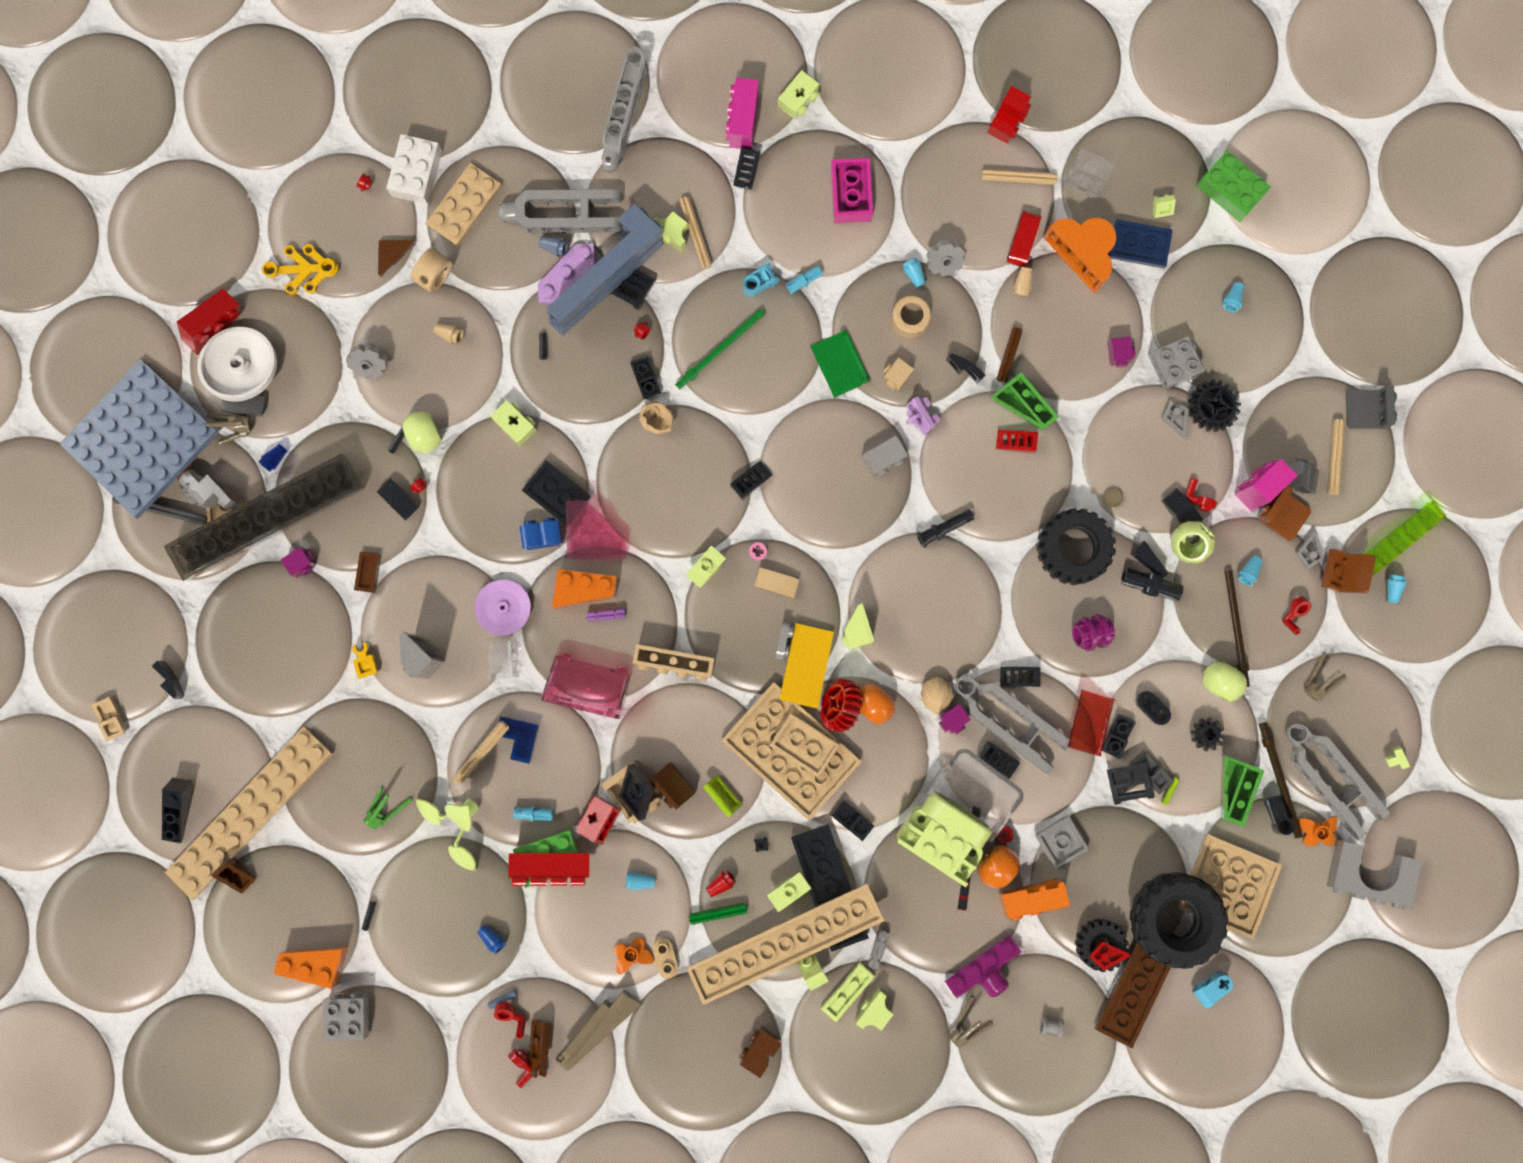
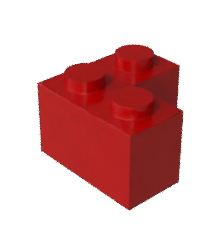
[987,86,1032,143]

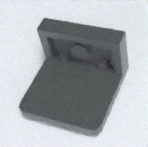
[1346,386,1397,429]

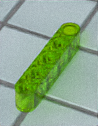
[1366,500,1446,575]

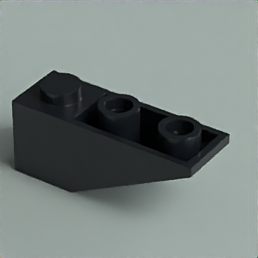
[162,777,192,843]

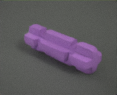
[587,608,625,622]

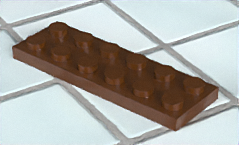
[1094,928,1180,1048]

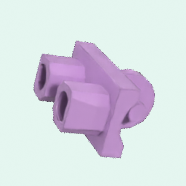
[905,396,940,435]

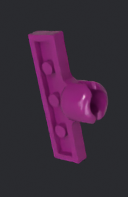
[945,935,1022,999]

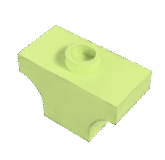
[652,212,689,252]
[686,546,726,589]
[767,871,811,912]
[797,954,829,990]
[855,988,894,1031]

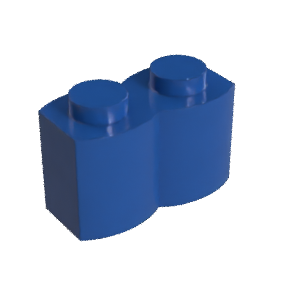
[519,518,563,550]

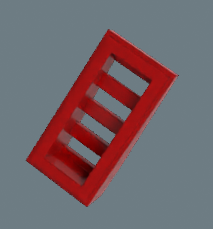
[996,430,1038,454]

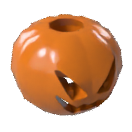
[860,683,895,725]
[977,845,1020,888]

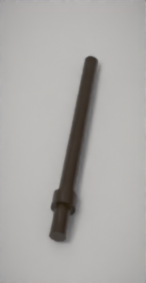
[1224,570,1250,687]
[1258,722,1303,838]

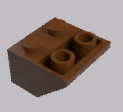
[650,762,696,810]

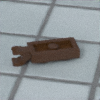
[528,1019,550,1078]

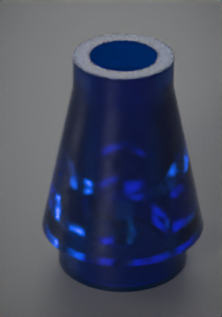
[258,444,288,472]

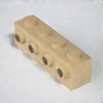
[633,644,715,681]

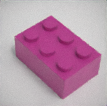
[725,78,759,150]
[830,158,873,223]
[1234,458,1298,511]

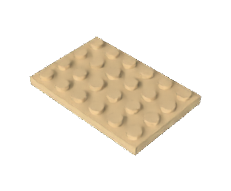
[721,682,862,821]

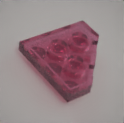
[566,500,626,559]

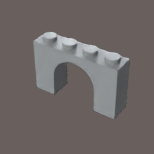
[1327,840,1422,910]

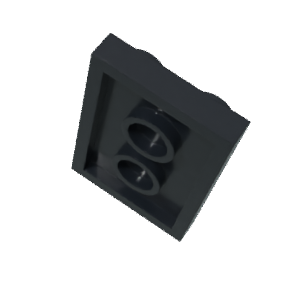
[522,460,592,527]

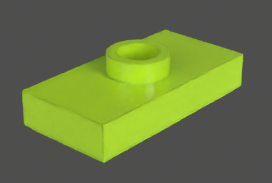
[703,774,742,817]

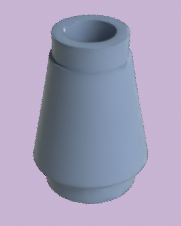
[538,236,569,257]

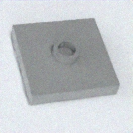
[1034,815,1090,870]

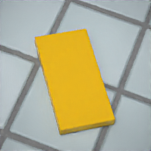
[779,623,834,709]

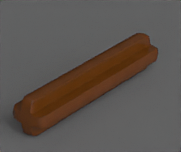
[997,327,1023,383]

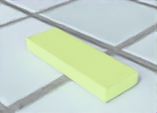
[821,962,875,1022]

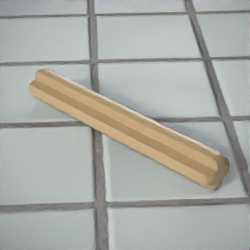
[981,169,1057,185]
[680,196,712,270]
[1328,419,1345,495]
[453,721,509,785]

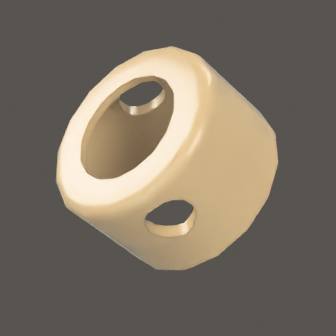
[411,248,452,293]
[891,296,931,339]

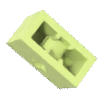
[778,70,820,120]
[490,400,537,447]

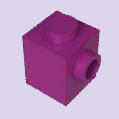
[1107,337,1136,368]
[281,547,316,578]
[938,704,971,735]

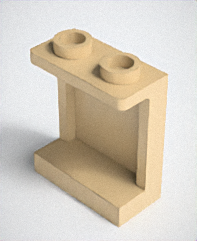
[601,761,662,824]

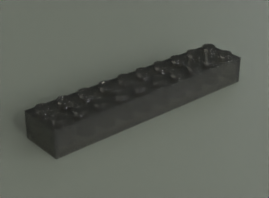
[164,454,364,581]

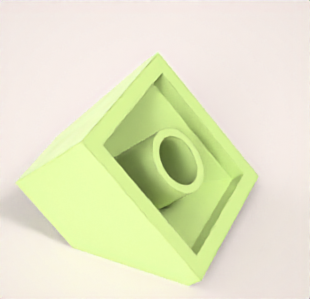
[841,603,874,650]

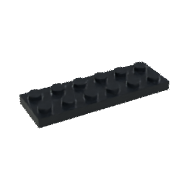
[791,824,869,952]

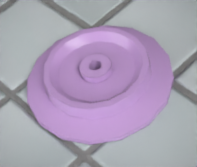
[474,580,531,636]

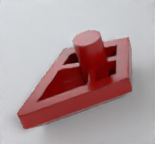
[1089,941,1130,971]

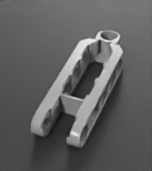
[602,47,647,173]
[497,189,622,234]
[955,677,1072,775]
[1286,724,1390,840]

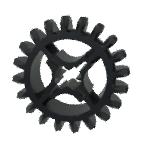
[1187,380,1241,432]

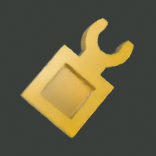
[352,642,379,679]

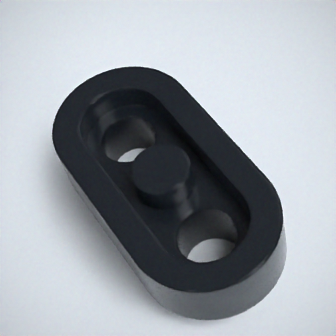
[1135,691,1171,725]

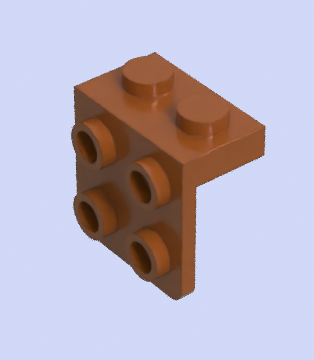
[1258,486,1311,541]
[1321,549,1376,594]

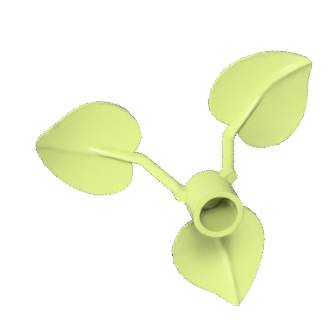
[415,799,479,870]

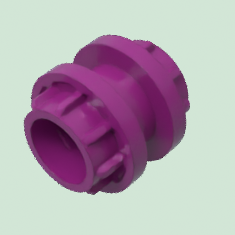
[1072,614,1115,652]

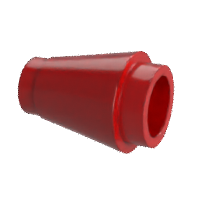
[706,870,736,897]

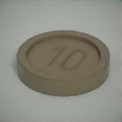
[1103,488,1123,508]

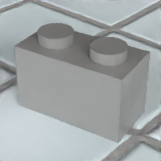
[861,435,908,477]

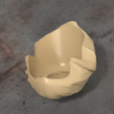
[639,401,674,434]
[921,676,954,715]

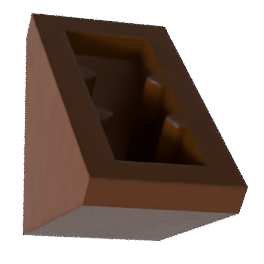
[211,858,256,894]

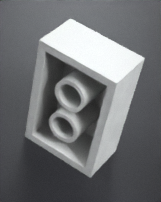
[386,134,443,205]

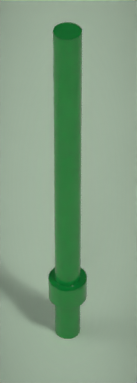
[675,309,765,390]

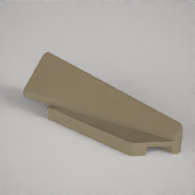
[556,989,640,1070]

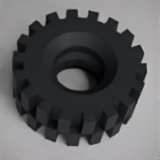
[1075,919,1129,972]

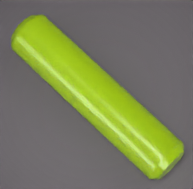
[1161,777,1180,806]

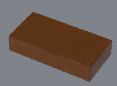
[354,552,381,593]

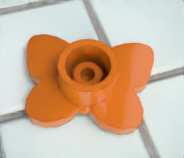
[1298,816,1338,846]
[613,938,654,974]

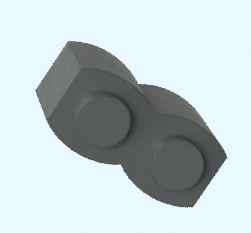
[1288,459,1319,494]

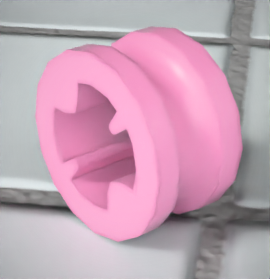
[749,542,767,560]

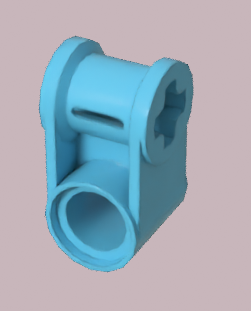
[743,263,780,297]
[1192,972,1233,1008]

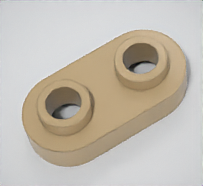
[653,938,678,979]

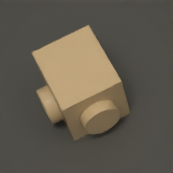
[883,358,914,391]

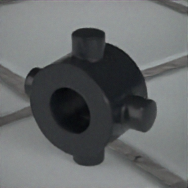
[754,837,769,853]

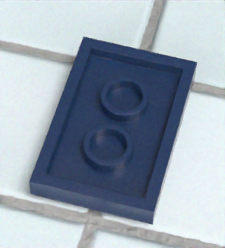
[1109,219,1173,269]

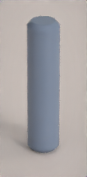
[488,990,517,1009]

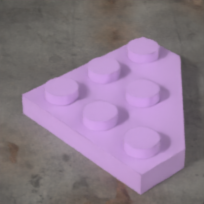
[538,244,595,305]

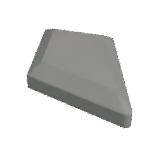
[1162,401,1188,437]
[1296,531,1324,570]

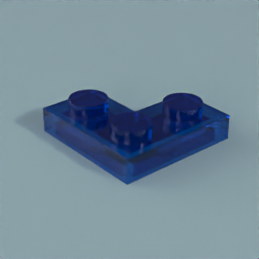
[499,716,539,764]

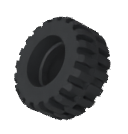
[1036,508,1116,585]

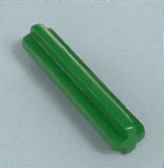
[689,903,747,925]

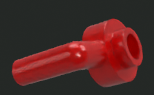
[1184,478,1218,512]
[1282,597,1312,635]
[494,1002,526,1038]
[508,1048,532,1088]

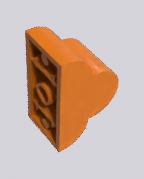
[1043,218,1116,294]

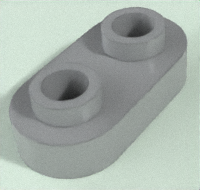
[775,620,794,660]

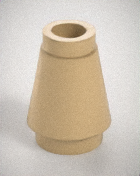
[1013,267,1033,296]
[433,323,464,345]

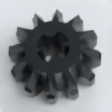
[1190,718,1226,751]

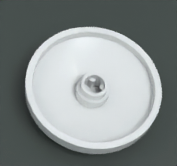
[197,327,277,402]

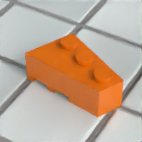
[552,569,618,609]
[999,878,1070,920]
[273,946,349,989]

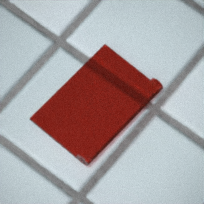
[1068,690,1115,757]

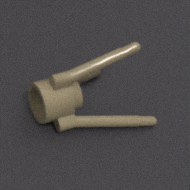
[205,414,252,445]
[1305,652,1347,701]
[948,996,993,1049]

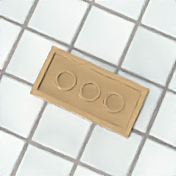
[425,163,502,247]

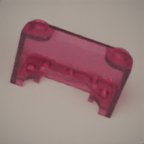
[541,652,632,719]

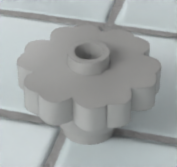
[926,239,966,276]
[346,343,387,379]

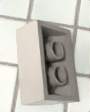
[400,632,444,679]

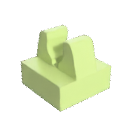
[1153,194,1176,218]
[1385,746,1410,770]

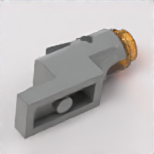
[177,466,240,511]

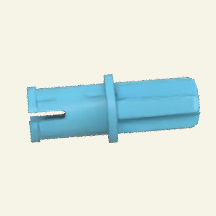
[785,266,823,295]
[513,806,554,822]

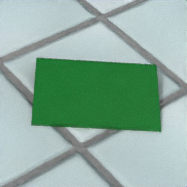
[810,329,870,398]

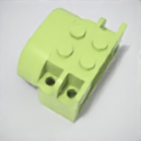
[896,791,992,887]

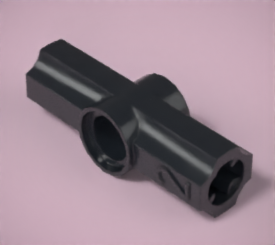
[1121,568,1184,602]

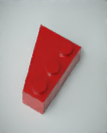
[176,289,241,355]

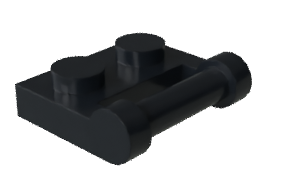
[609,269,655,310]
[1107,762,1155,805]

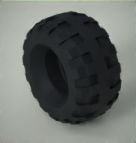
[1129,872,1228,969]

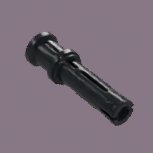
[916,509,975,548]

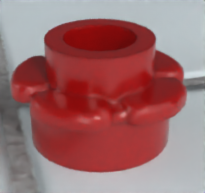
[356,173,373,192]
[633,322,651,340]
[410,477,427,494]
[994,825,1013,845]

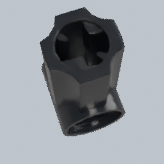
[1263,795,1295,835]

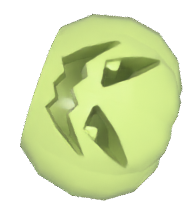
[402,411,441,453]
[1171,521,1215,563]
[1202,662,1247,702]

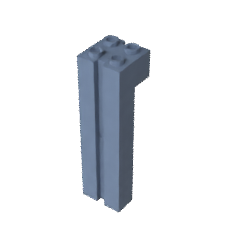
[546,204,662,336]

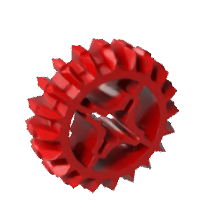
[820,679,863,732]

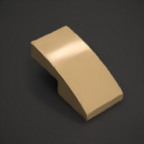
[754,568,799,598]
[91,695,126,742]

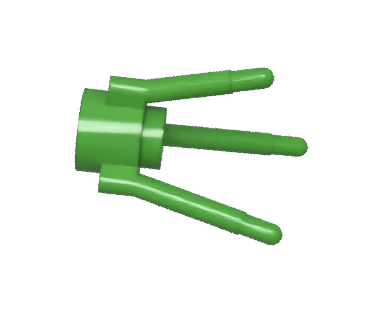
[363,787,413,829]

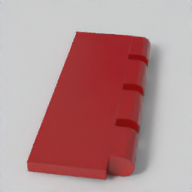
[508,853,590,886]

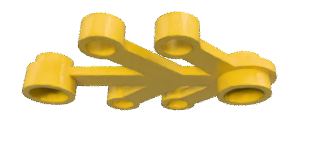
[262,244,339,295]

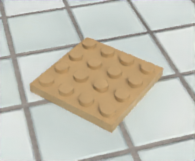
[1177,834,1282,940]

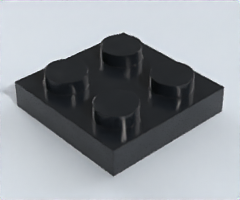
[619,764,655,821]

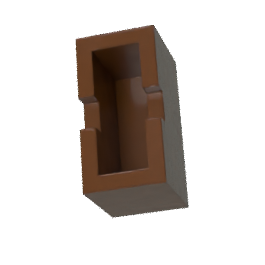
[739,1026,782,1078]

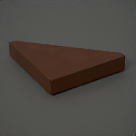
[378,240,416,277]

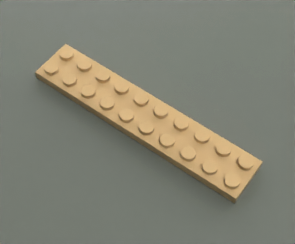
[165,726,333,900]
[686,883,885,1005]

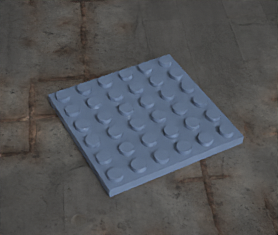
[59,359,219,519]

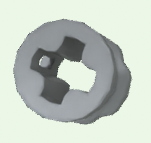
[1040,1016,1064,1038]

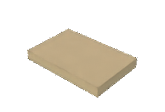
[769,712,840,778]

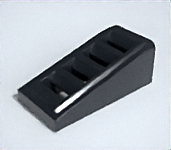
[733,147,760,190]
[730,461,772,501]
[1131,541,1169,577]
[1000,667,1041,687]
[976,741,1020,779]

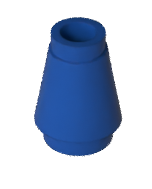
[477,924,506,954]

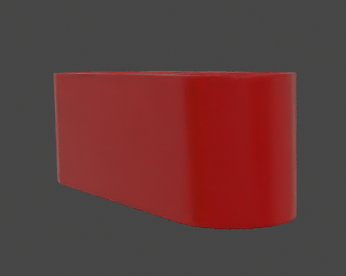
[1006,210,1042,267]

